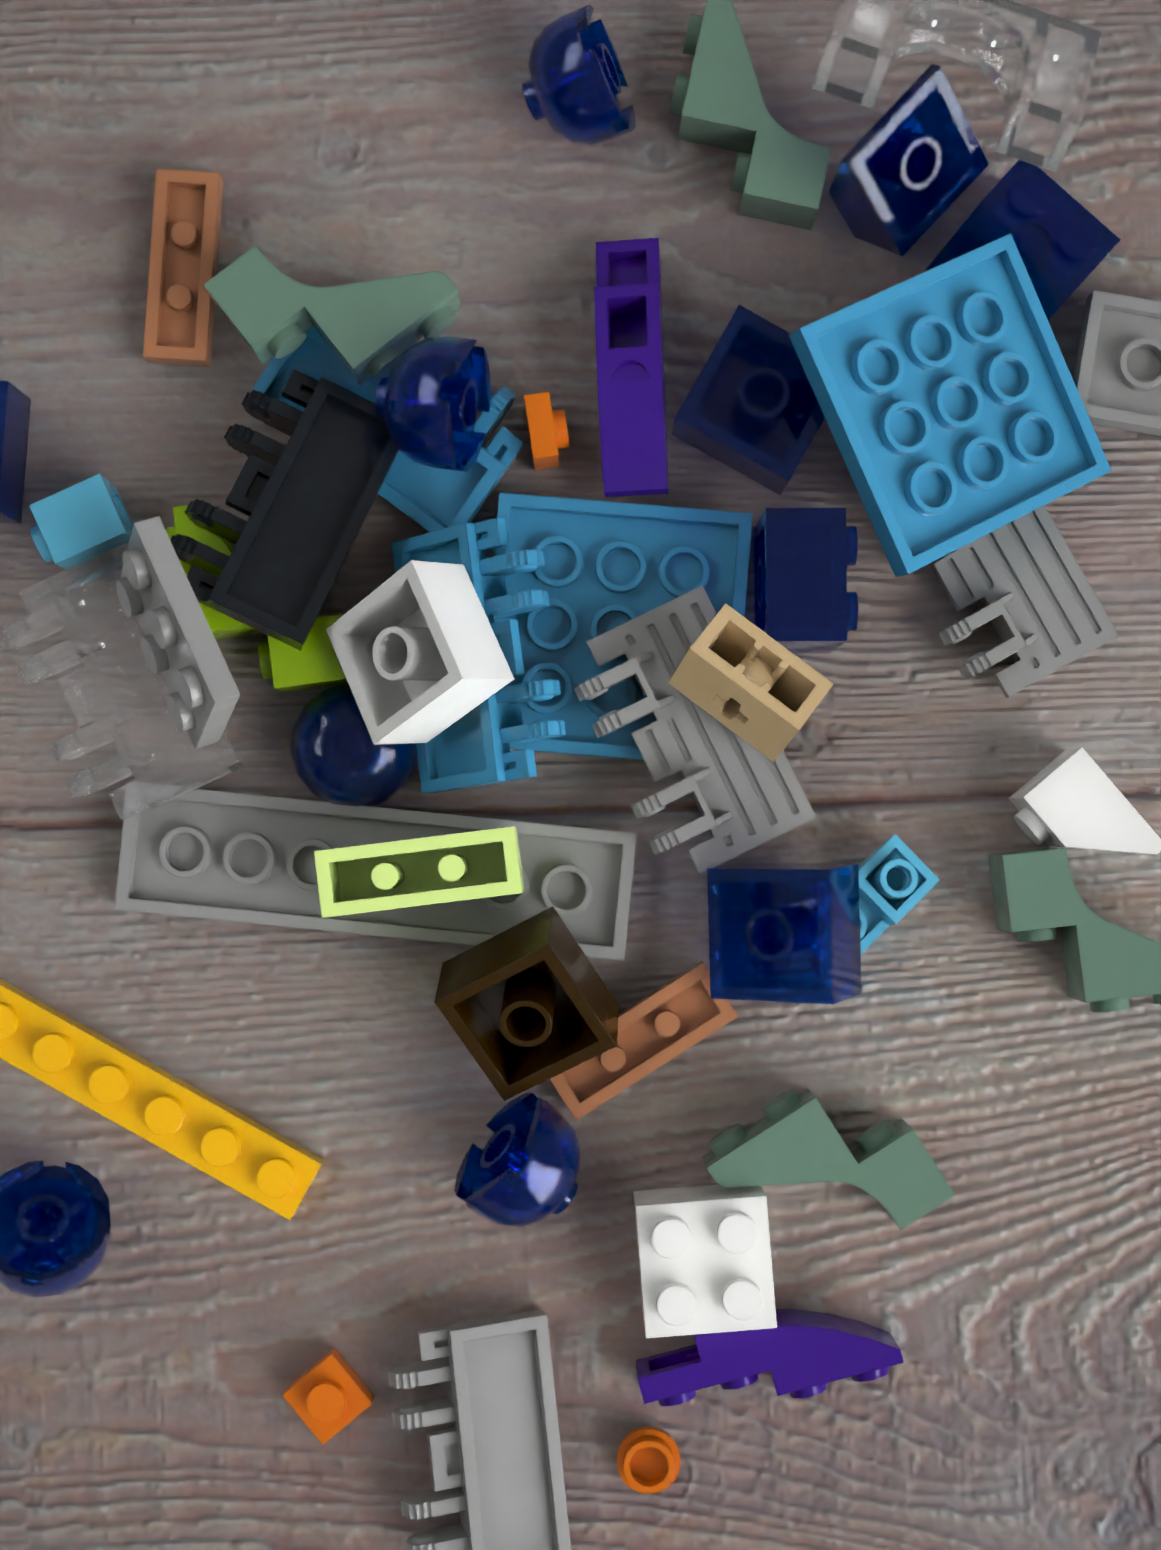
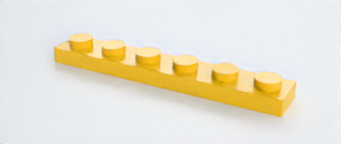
[0,979,324,1220]

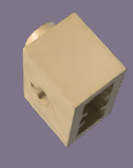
[668,603,833,762]

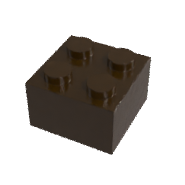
[434,906,619,1101]

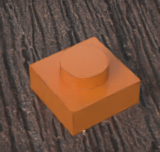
[524,392,570,471]
[282,1347,375,1445]

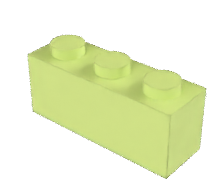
[314,826,525,918]

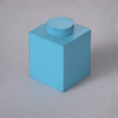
[29,474,133,573]

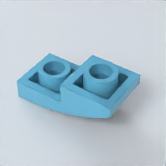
[797,834,940,970]

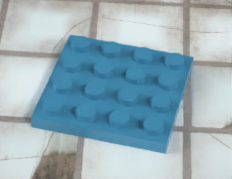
[789,233,1112,577]
[494,492,753,761]

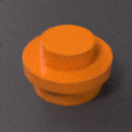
[616,1426,681,1494]

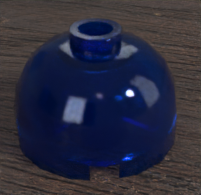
[522,4,636,145]
[376,336,491,472]
[290,683,417,807]
[454,1093,580,1227]
[0,1160,111,1298]

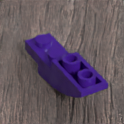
[594,238,669,497]
[636,1309,904,1406]

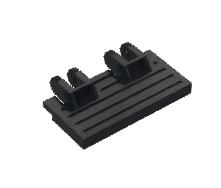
[170,369,412,651]

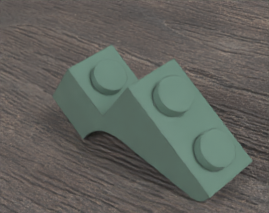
[670,0,832,230]
[204,245,461,385]
[988,847,1161,1012]
[702,1089,955,1230]

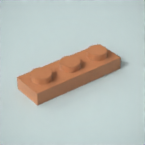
[143,169,224,367]
[550,961,738,1121]

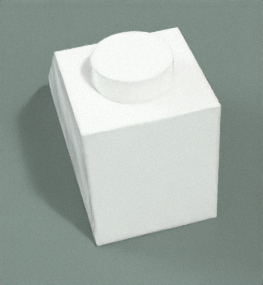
[1008,747,1161,854]

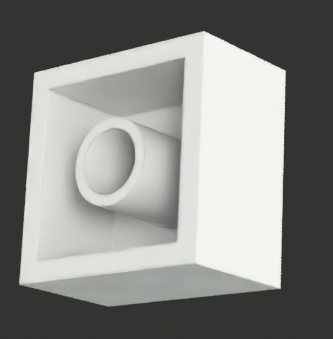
[326,560,514,745]
[633,1184,777,1338]

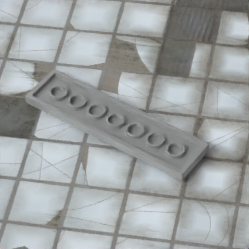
[114,782,637,961]

